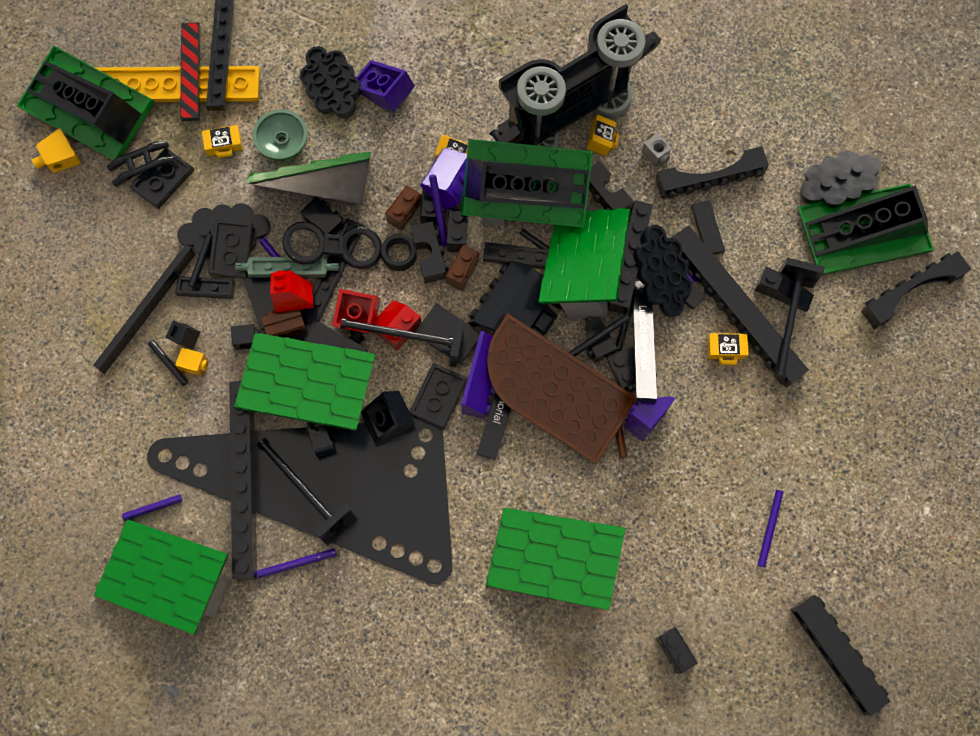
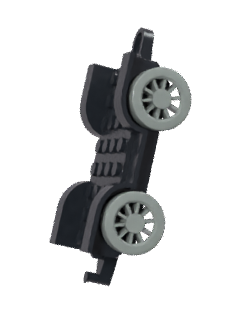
[489,4,661,148]

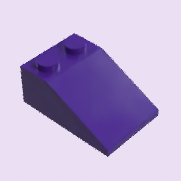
[356,60,415,112]

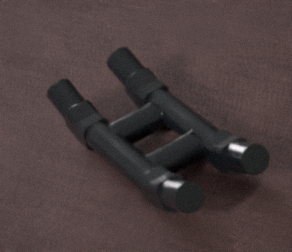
[107,140,174,187]

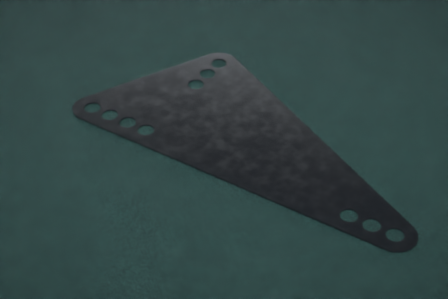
[147,419,453,584]

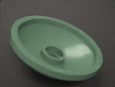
[253,109,308,160]

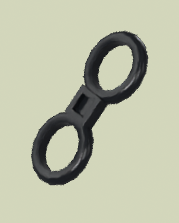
[282,221,382,269]

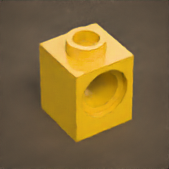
[175,348,208,377]

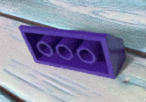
[461,331,495,419]

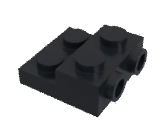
[606,346,658,392]

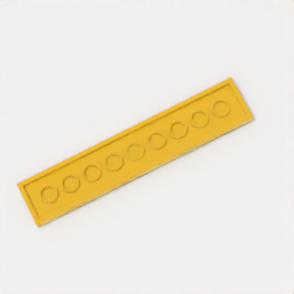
[95,66,260,102]

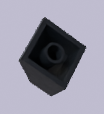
[361,391,415,445]

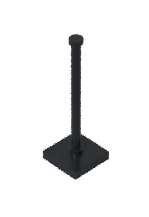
[774,257,825,379]
[340,317,464,367]
[257,438,357,546]

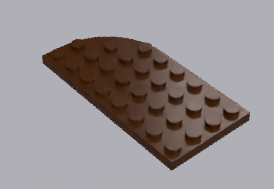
[487,313,636,464]

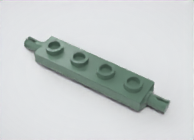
[235,257,339,278]

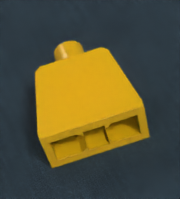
[32,128,81,173]

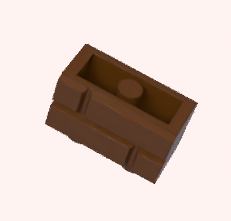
[385,185,422,231]
[446,245,479,291]
[262,310,307,338]

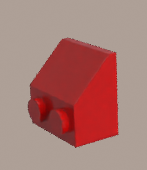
[270,270,313,313]
[332,289,381,334]
[374,300,421,351]

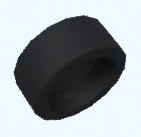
[381,234,417,271]

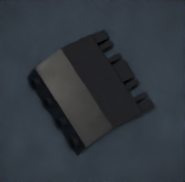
[468,260,563,337]

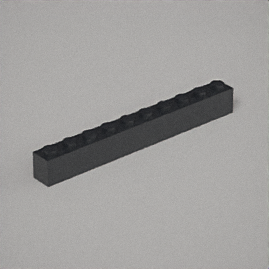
[671,225,809,388]
[229,381,257,581]

